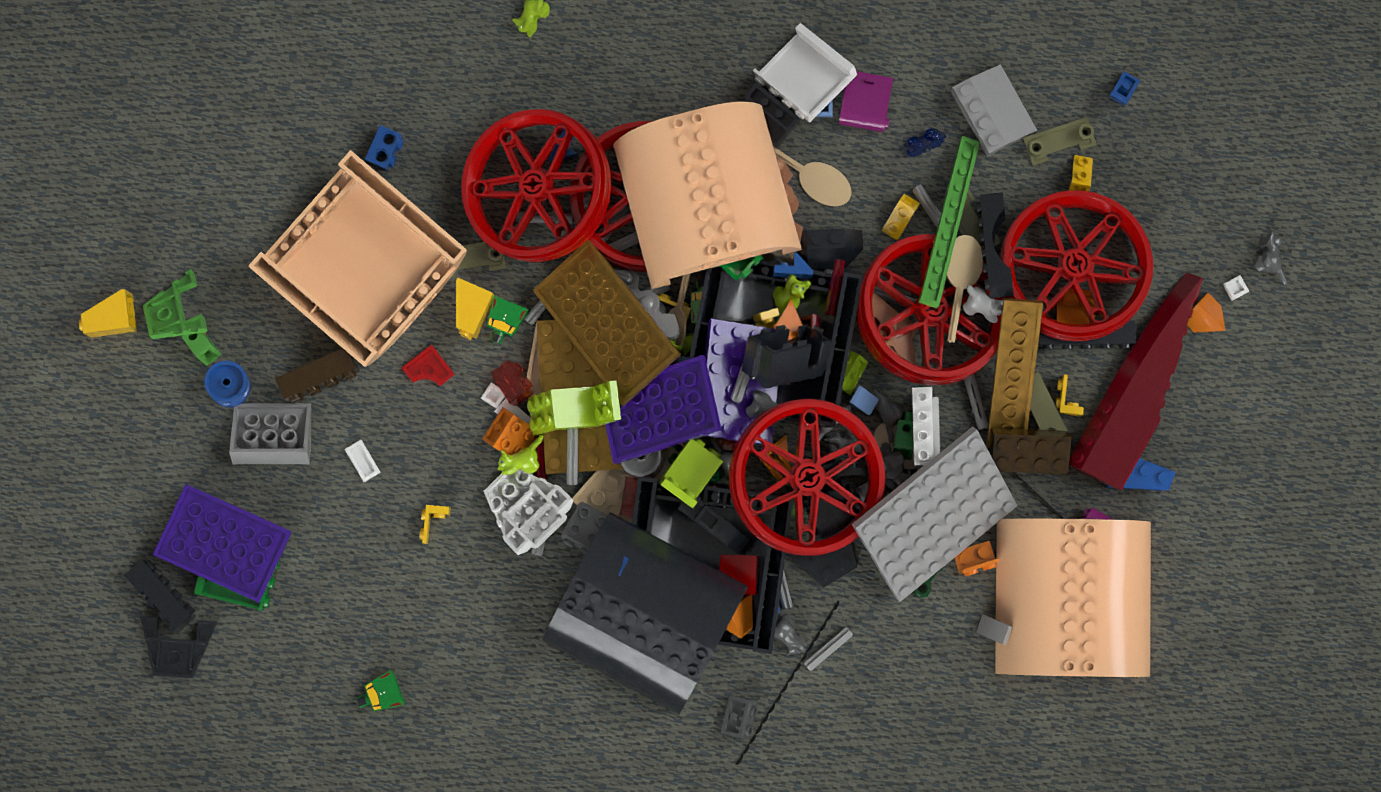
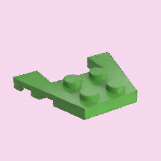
[143,269,208,339]

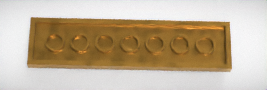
[986,298,1043,448]

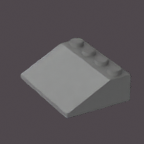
[951,64,1037,157]
[229,403,311,464]

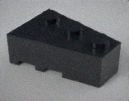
[744,83,801,149]

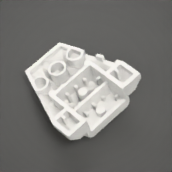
[484,469,573,555]

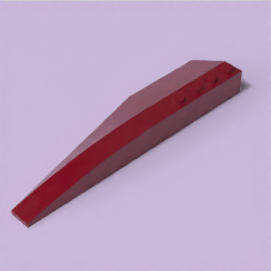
[1069,273,1203,491]

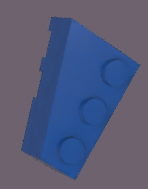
[1105,458,1176,491]

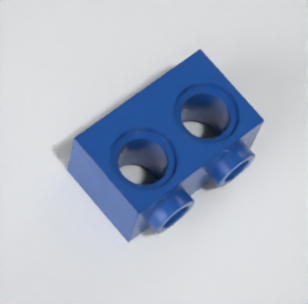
[365,125,404,171]

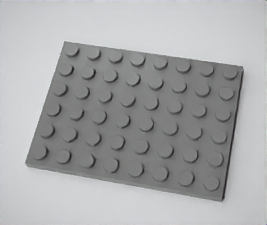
[852,426,1017,602]

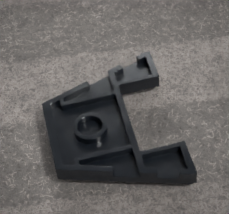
[786,538,857,587]
[140,616,217,679]

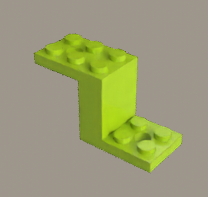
[527,381,621,436]
[658,438,723,508]

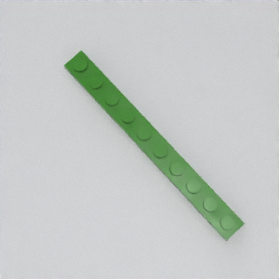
[919,136,980,308]

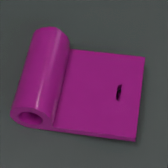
[838,71,893,133]

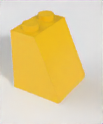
[456,278,494,340]
[79,289,137,337]

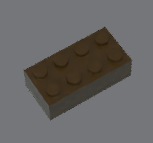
[275,348,360,404]
[989,428,1071,474]

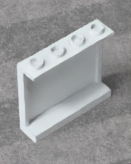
[753,23,857,122]
[912,387,940,470]

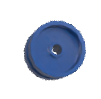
[204,360,251,408]

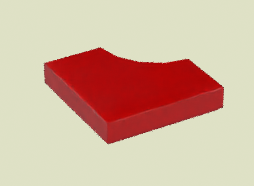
[401,344,455,386]
[720,555,759,595]

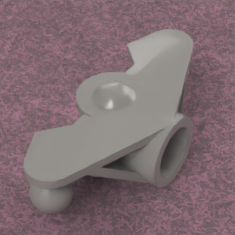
[620,270,681,341]

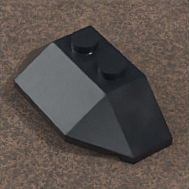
[796,228,863,270]

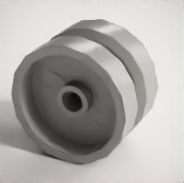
[621,450,665,479]

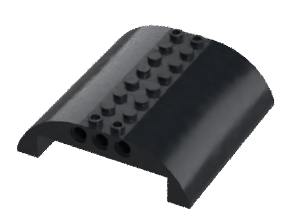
[689,260,863,428]
[632,477,794,654]
[543,512,748,715]

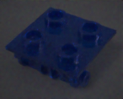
[903,128,947,158]

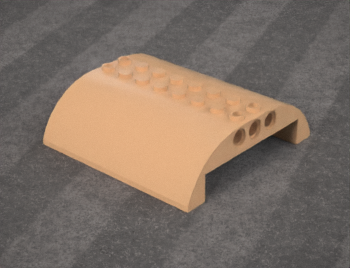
[613,102,802,289]
[248,150,467,367]
[995,519,1151,677]

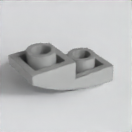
[976,614,1012,645]

